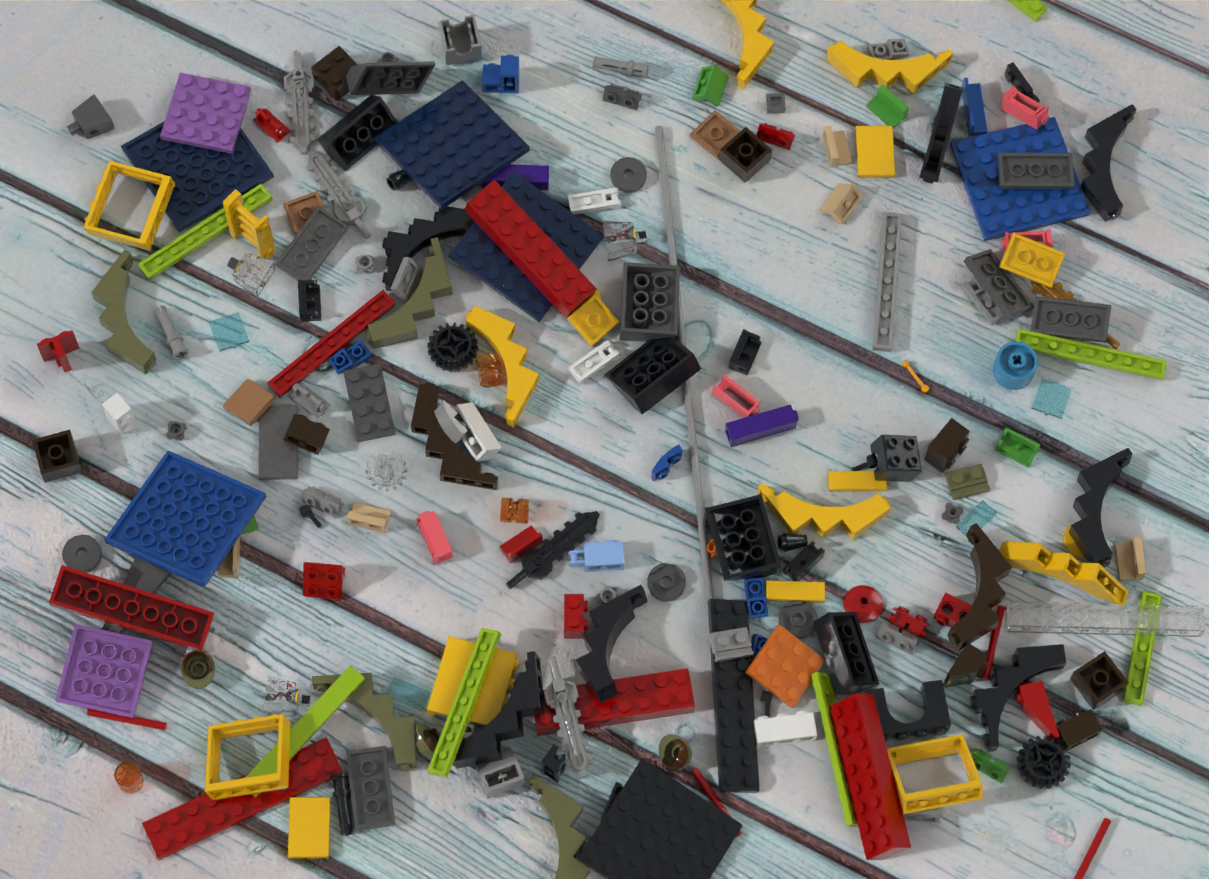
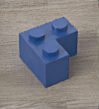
[482,55,520,94]

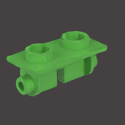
[971,748,1010,784]

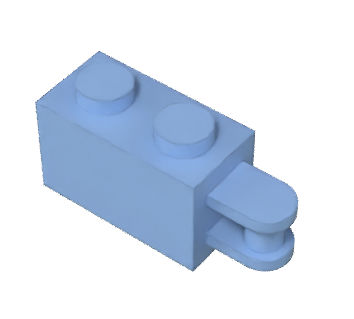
[568,540,624,572]

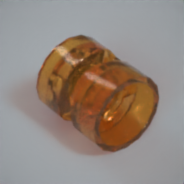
[475,353,504,388]
[500,497,529,524]
[114,761,144,794]

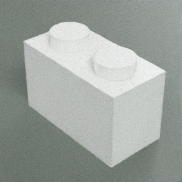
[102,393,136,435]

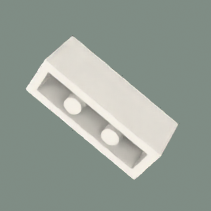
[454,402,502,462]
[753,711,817,748]

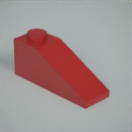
[1015,680,1059,742]

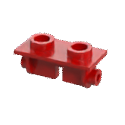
[253,108,291,143]
[756,123,795,150]
[888,606,930,637]

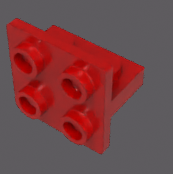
[37,330,79,372]
[303,562,345,600]

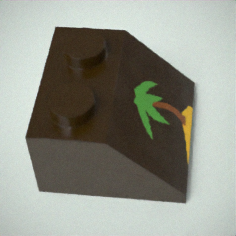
[943,643,988,688]

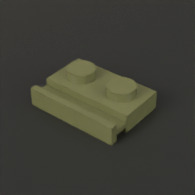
[944,463,990,500]

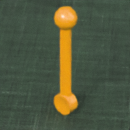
[902,360,929,393]

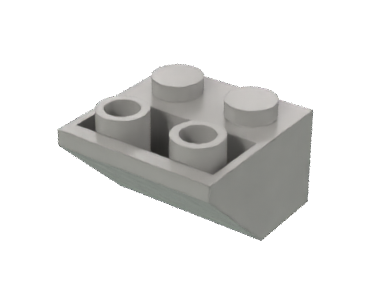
[474,747,525,799]

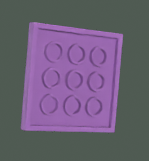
[160,72,252,154]
[55,624,153,718]

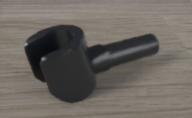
[852,455,877,471]
[299,505,322,528]
[760,690,772,718]

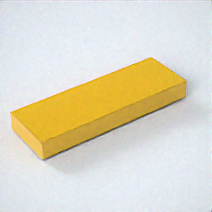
[828,471,887,492]
[766,580,825,603]

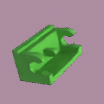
[995,428,1040,468]

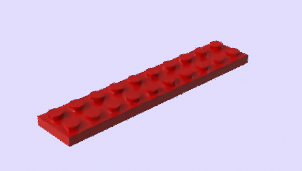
[142,737,343,860]

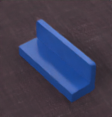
[962,78,988,136]

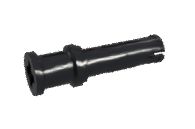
[330,773,354,836]

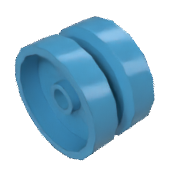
[993,341,1038,390]

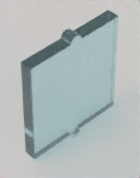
[209,312,249,352]
[1032,379,1071,419]

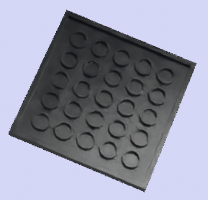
[577,758,743,879]

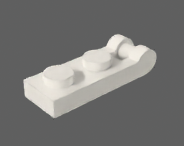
[568,188,622,214]
[568,340,622,384]

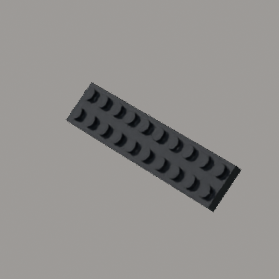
[708,599,760,793]

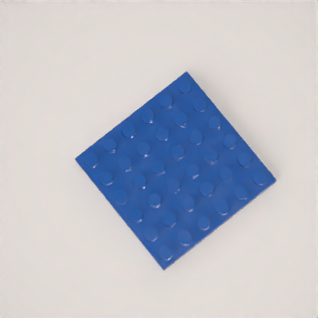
[950,117,1091,241]
[104,451,266,588]

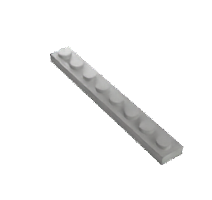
[872,212,902,352]

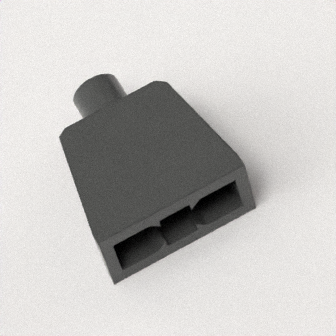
[67,94,115,139]

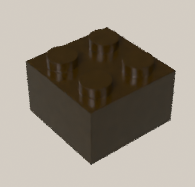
[311,46,358,101]
[719,127,772,183]
[924,418,970,473]
[32,429,82,483]
[1070,651,1129,711]

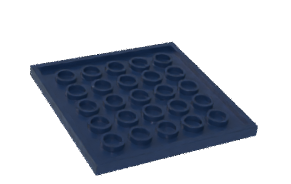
[375,80,530,210]
[121,121,274,233]
[448,172,604,323]

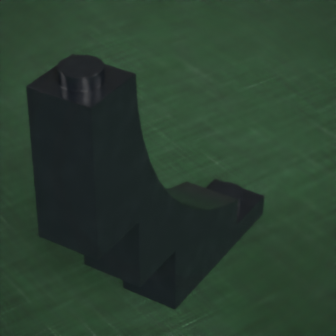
[1081,104,1137,222]
[1069,448,1133,568]
[576,585,648,703]
[453,651,545,768]

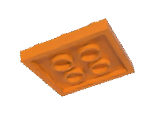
[745,624,825,708]

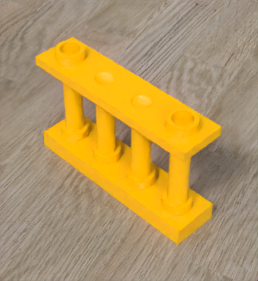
[223,189,276,262]

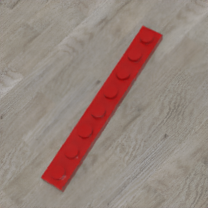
[267,290,396,398]

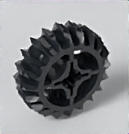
[427,322,479,372]
[1016,735,1071,789]

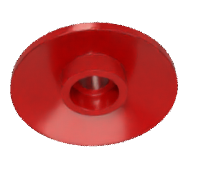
[844,585,883,623]

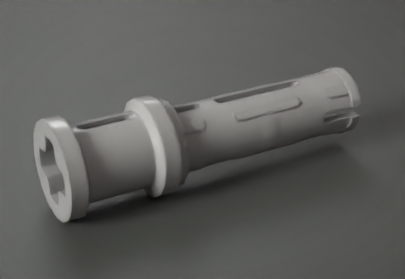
[593,56,649,79]
[154,306,190,360]

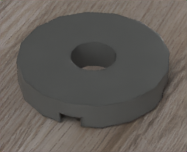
[610,157,647,193]
[62,534,102,573]
[647,563,686,602]
[778,600,818,639]

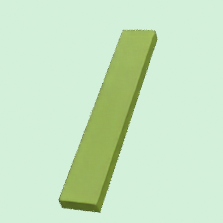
[1122,591,1162,706]

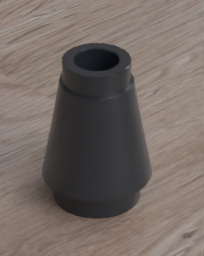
[386,170,411,191]
[778,533,808,552]

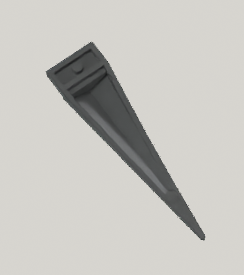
[101,557,172,633]

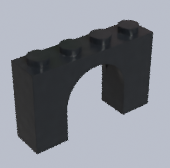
[863,680,951,742]

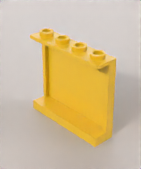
[427,636,520,727]

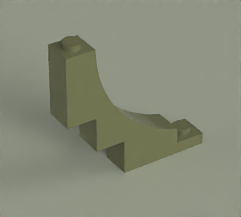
[366,237,452,349]
[91,250,156,374]
[312,672,417,771]
[528,774,590,879]

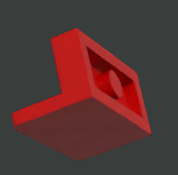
[500,525,543,563]

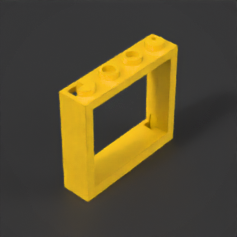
[83,160,175,251]
[205,714,291,800]
[887,734,983,814]

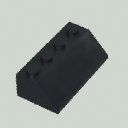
[317,95,398,171]
[813,612,880,695]

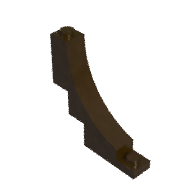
[411,383,499,490]
[947,523,1012,650]

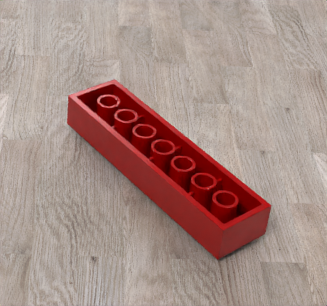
[465,180,597,319]
[49,565,215,651]
[534,668,695,736]
[829,693,911,860]

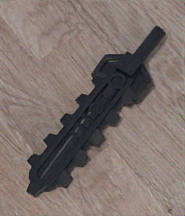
[506,511,600,590]

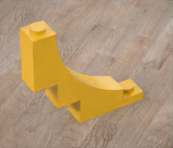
[720,0,774,89]
[826,40,953,94]
[465,306,539,428]
[757,482,891,540]
[999,541,1129,608]

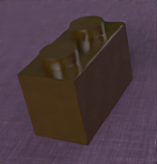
[283,414,330,455]
[1057,709,1103,751]

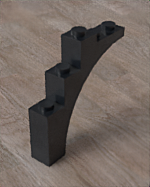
[919,83,963,183]
[382,206,475,291]
[970,644,1066,752]

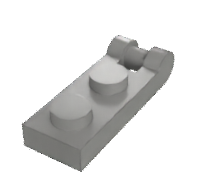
[961,276,1005,326]

